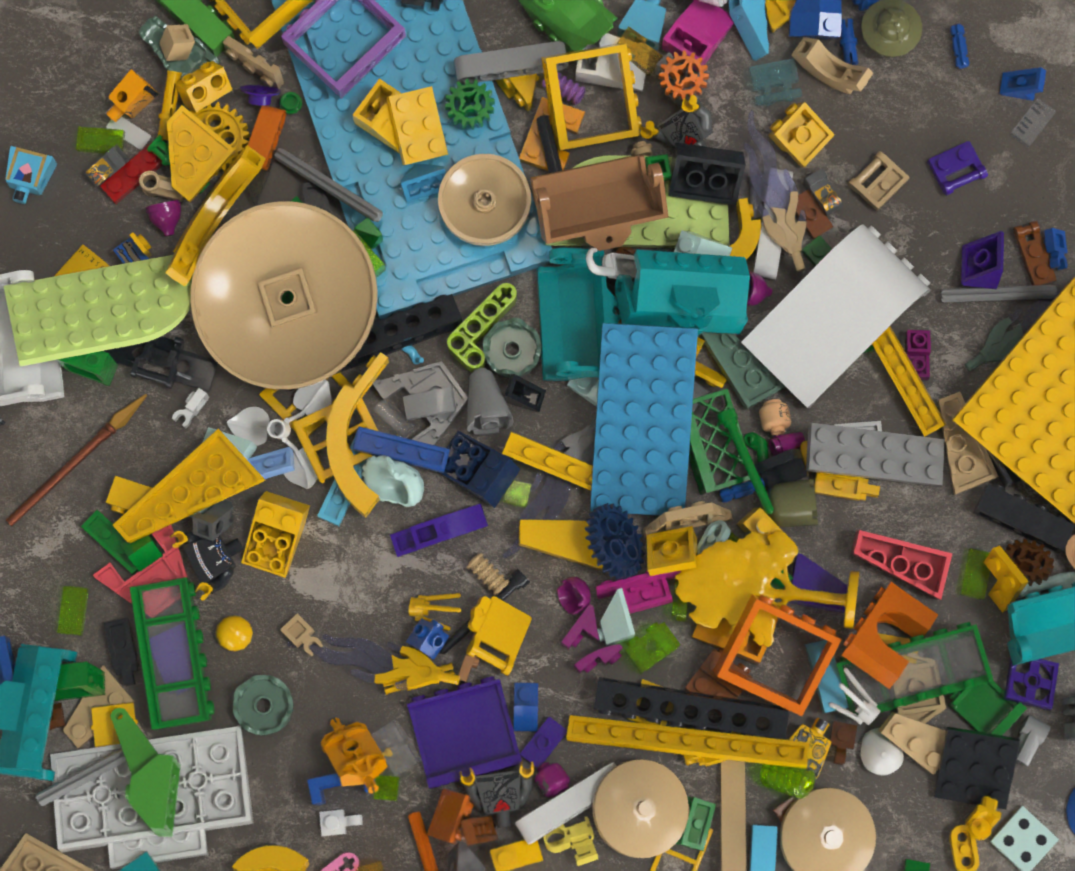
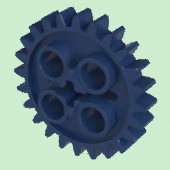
[585,503,645,580]

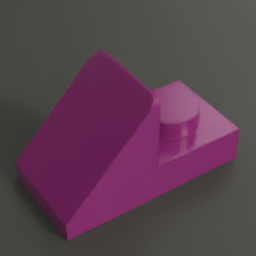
[561,604,599,650]

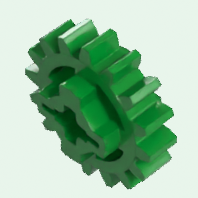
[445,79,495,130]

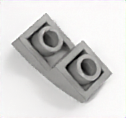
[403,387,456,421]

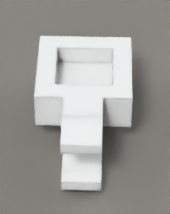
[172,388,209,429]
[319,809,363,836]

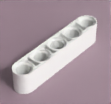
[753,168,793,280]
[515,762,617,845]

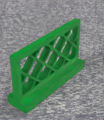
[689,388,750,495]

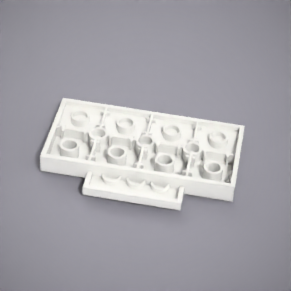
[50,726,253,869]

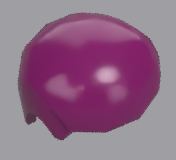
[557,577,591,615]

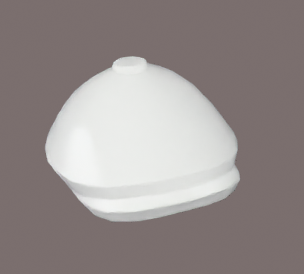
[861,728,904,776]

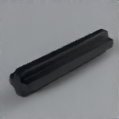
[536,115,563,173]

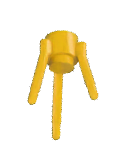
[409,593,461,631]

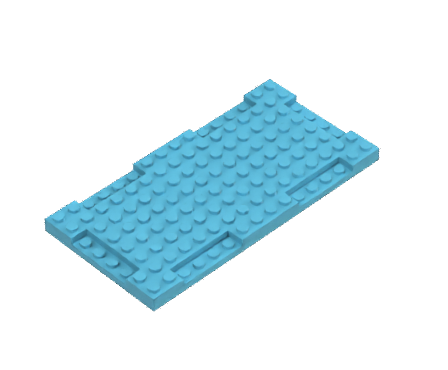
[271,0,552,320]

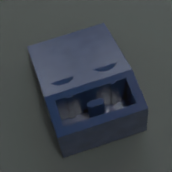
[436,430,521,508]

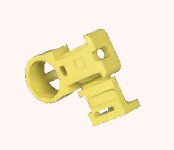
[543,816,598,866]

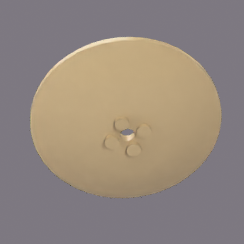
[191,201,378,390]

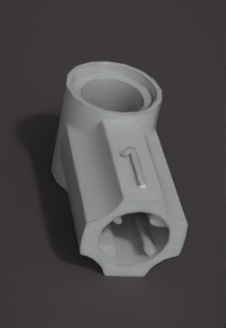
[1016,715,1051,767]

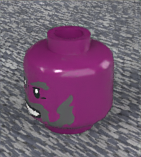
[535,762,570,798]

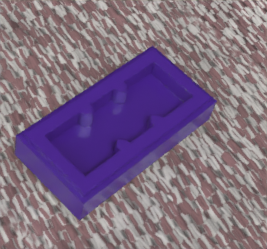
[520,716,567,769]

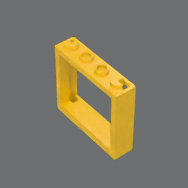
[210,0,313,49]
[541,43,642,150]

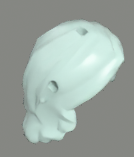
[362,455,424,507]

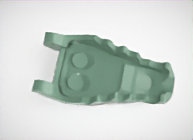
[139,16,220,89]

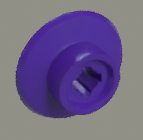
[240,85,281,106]

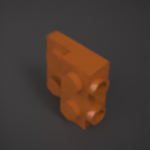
[685,648,753,716]

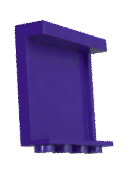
[407,676,522,789]

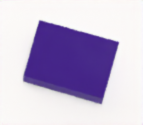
[961,231,1004,289]

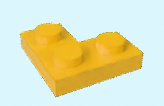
[984,546,1029,612]

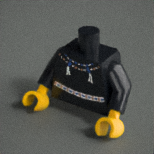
[170,531,244,601]

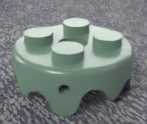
[483,318,541,378]
[233,675,294,736]

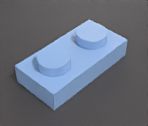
[248,447,295,479]

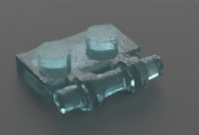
[749,58,802,106]

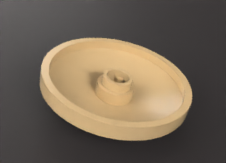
[438,154,531,246]
[593,760,689,858]
[779,788,876,871]

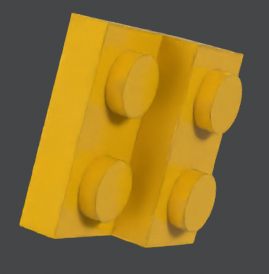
[768,102,835,168]
[646,526,698,576]

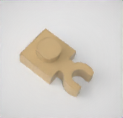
[280,613,323,656]

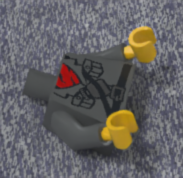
[640,95,713,148]
[459,761,534,828]

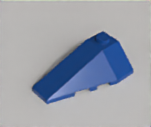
[789,0,842,40]

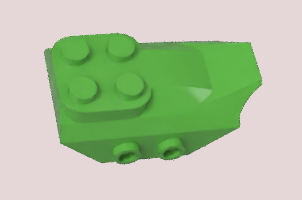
[518,0,618,52]

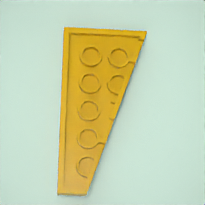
[113,428,266,543]

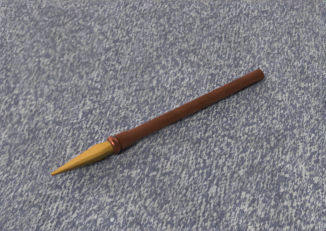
[6,394,147,526]

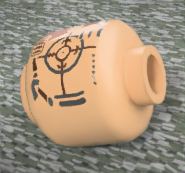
[759,399,792,436]

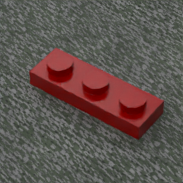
[100,142,163,205]

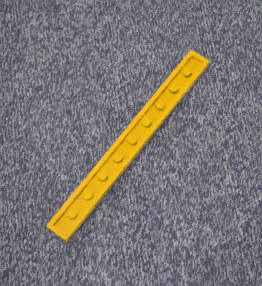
[566,715,810,769]

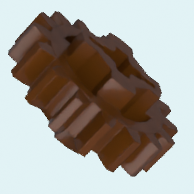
[1004,539,1054,586]

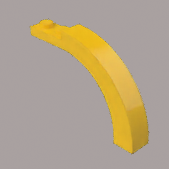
[165,145,266,287]
[326,352,389,518]

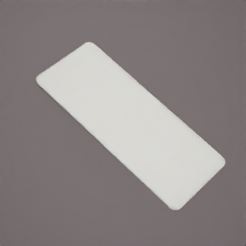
[106,117,151,150]

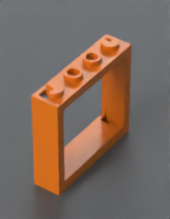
[713,594,842,716]

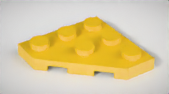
[167,105,235,203]

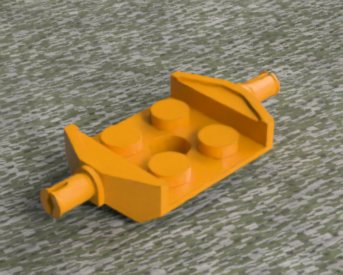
[321,718,387,793]

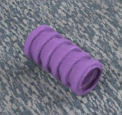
[542,72,586,105]

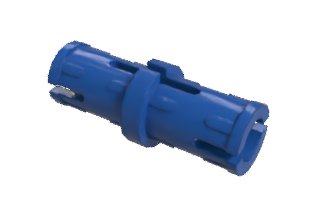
[840,18,859,65]

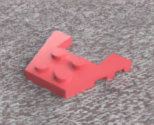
[93,524,188,618]

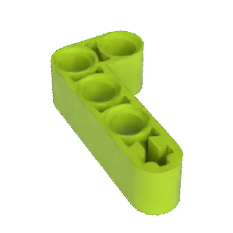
[447,283,517,373]

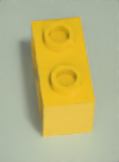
[175,61,233,113]

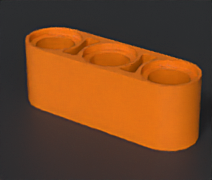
[248,105,286,171]

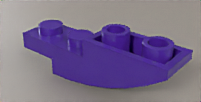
[390,504,488,557]

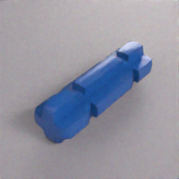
[950,24,969,69]
[719,478,765,503]

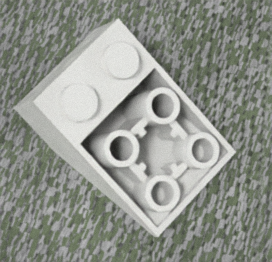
[575,33,650,92]

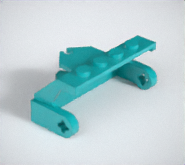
[537,248,621,381]
[615,249,750,337]
[1007,582,1075,666]
[0,644,78,781]

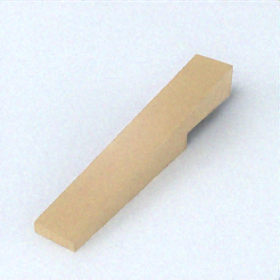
[720,760,746,871]

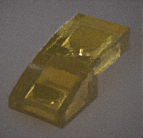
[617,26,663,76]

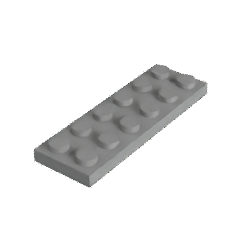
[806,423,945,487]

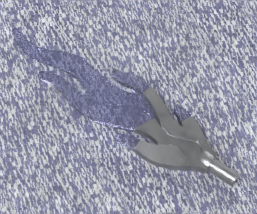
[503,417,596,558]

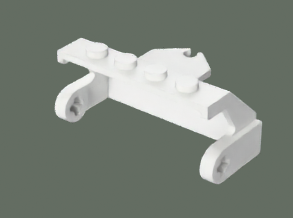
[0,270,64,406]

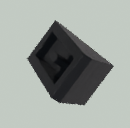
[504,374,546,412]

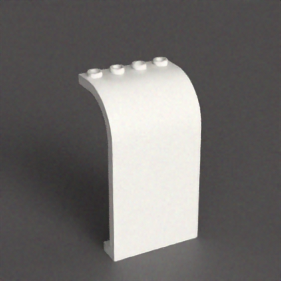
[741,224,931,408]

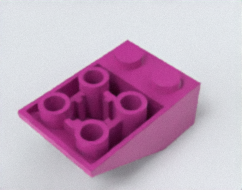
[662,0,734,73]

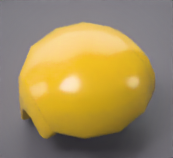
[215,615,253,652]

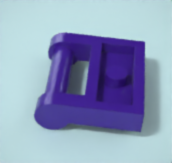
[927,141,988,196]

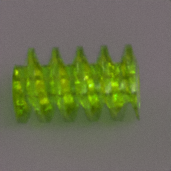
[760,764,816,799]

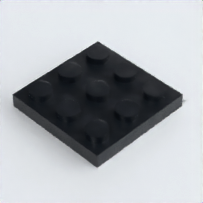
[934,726,1020,810]

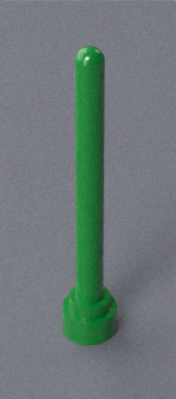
[717,408,774,514]

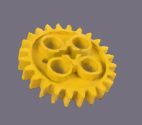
[190,102,250,176]

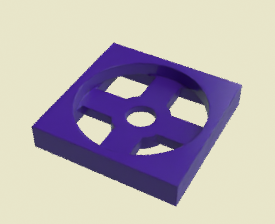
[1004,656,1059,711]

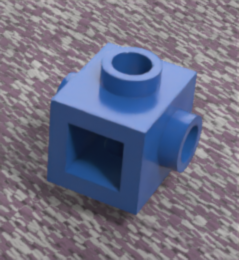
[406,618,449,660]

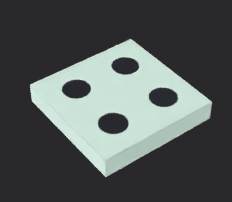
[989,806,1059,871]

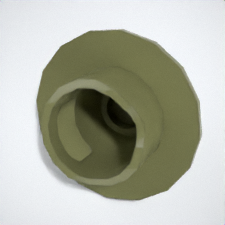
[861,0,923,57]

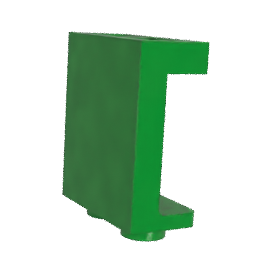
[948,669,1027,735]

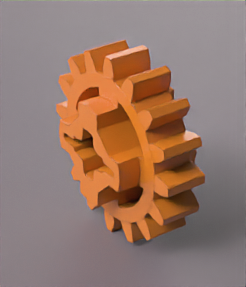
[659,50,709,102]

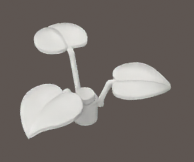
[227,380,332,489]

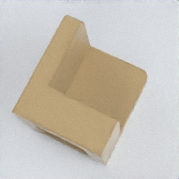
[159,24,195,61]

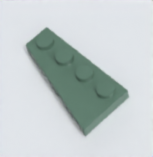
[699,332,786,410]

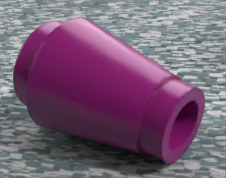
[769,432,805,456]

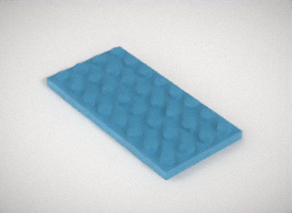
[590,322,698,515]

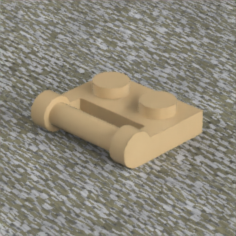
[847,151,910,211]

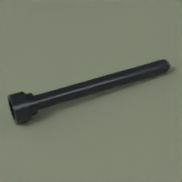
[440,569,530,654]

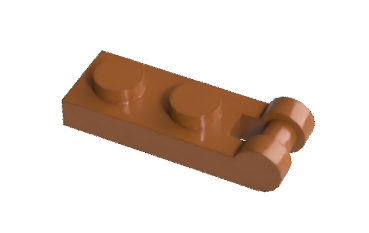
[1013,221,1057,285]

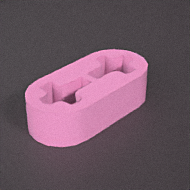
[321,852,360,871]

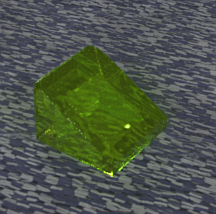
[374,775,400,802]

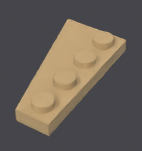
[937,392,999,495]

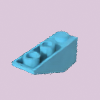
[729,0,769,61]

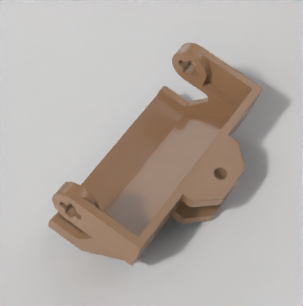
[530,154,669,251]

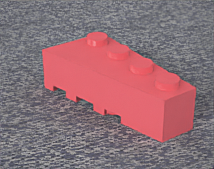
[851,530,953,600]

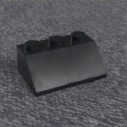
[668,142,746,205]

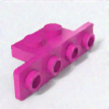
[596,570,682,614]

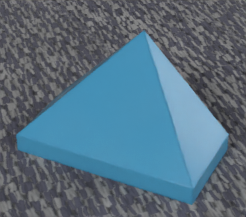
[400,164,446,202]

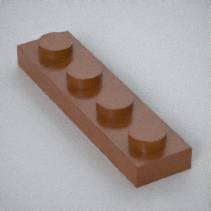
[460,816,499,846]

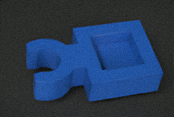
[1044,228,1068,270]

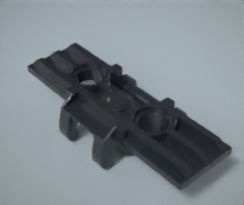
[105,336,219,392]

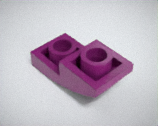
[905,330,931,380]
[574,644,623,674]

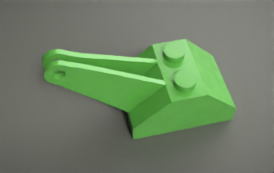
[111,708,181,837]

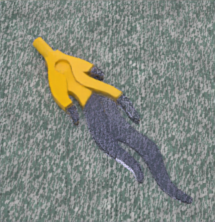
[287,634,460,690]

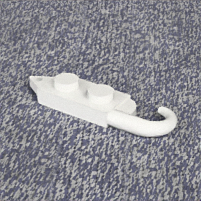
[586,248,637,281]

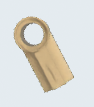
[139,171,184,202]

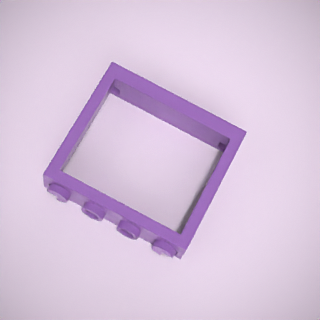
[281,0,406,99]

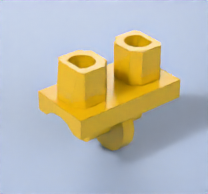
[965,796,1002,840]

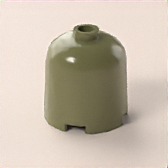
[764,479,818,527]

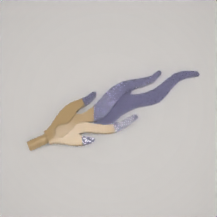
[744,110,806,272]

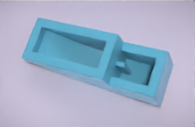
[805,640,848,714]
[749,825,777,871]

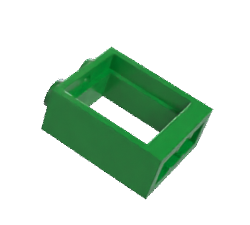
[57,351,118,387]
[54,662,105,702]

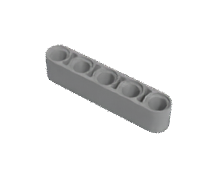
[454,41,568,84]

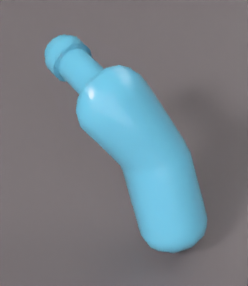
[402,346,424,364]

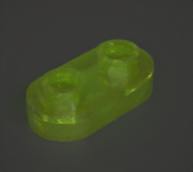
[671,579,688,622]

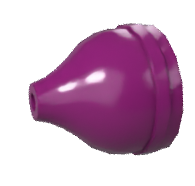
[146,200,181,236]
[747,271,773,306]

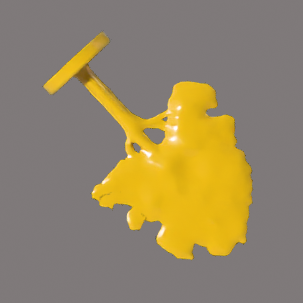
[675,531,860,647]

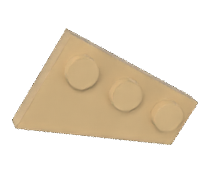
[223,36,284,89]
[63,665,135,749]
[878,712,946,775]

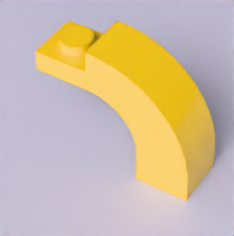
[730,198,761,260]
[232,846,309,871]

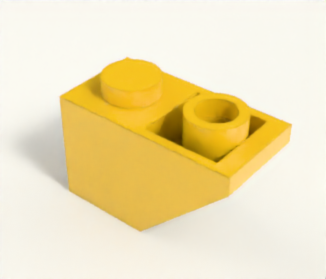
[501,74,537,112]

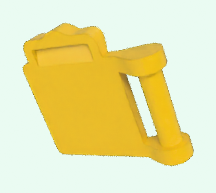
[466,596,532,676]

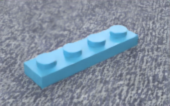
[317,433,366,527]

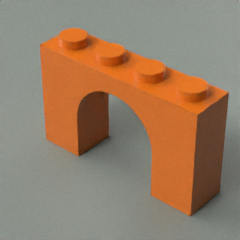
[842,582,938,689]

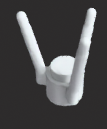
[829,668,881,725]

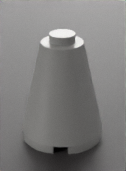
[467,368,514,436]

